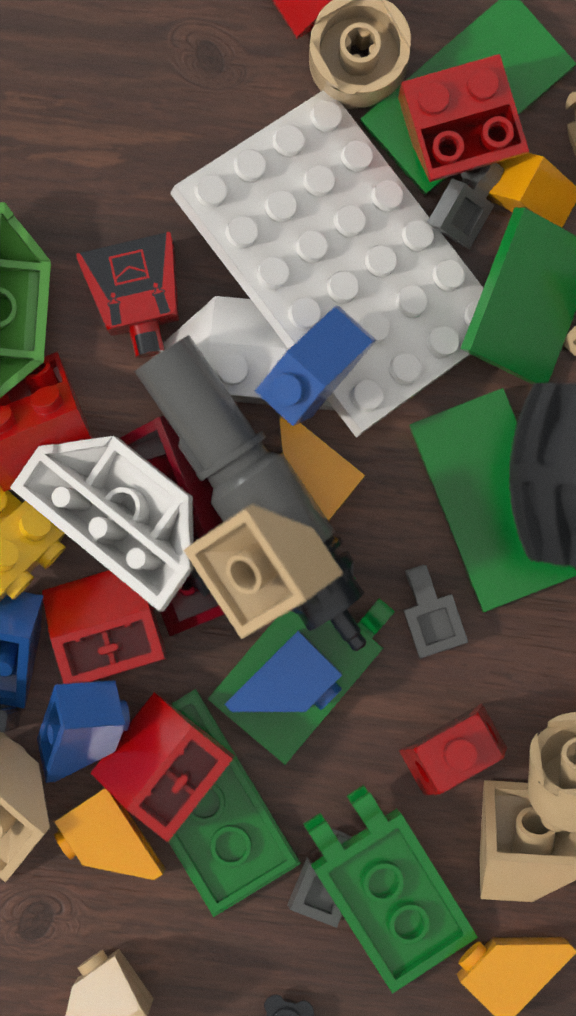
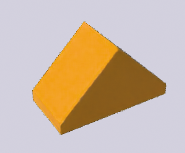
[486,153,576,228]

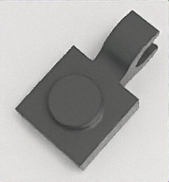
[427,163,504,249]
[402,564,468,659]
[287,828,352,928]

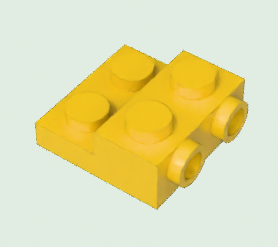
[0,486,66,601]

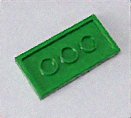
[360,0,576,197]
[409,388,576,613]
[168,689,301,917]

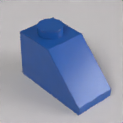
[254,305,376,426]
[0,592,43,708]
[224,630,342,712]
[37,680,130,783]

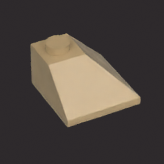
[183,504,343,639]
[0,732,50,882]
[479,780,576,902]
[66,949,154,1016]

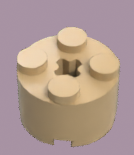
[309,0,411,109]
[528,712,576,833]

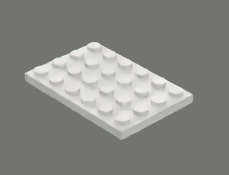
[170,91,483,438]

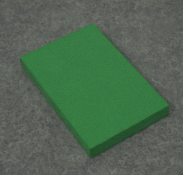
[460,207,576,385]

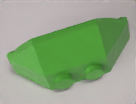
[0,202,51,398]

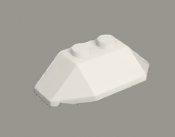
[163,296,336,411]
[10,436,193,611]

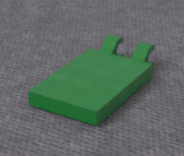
[208,577,395,765]
[303,785,478,994]

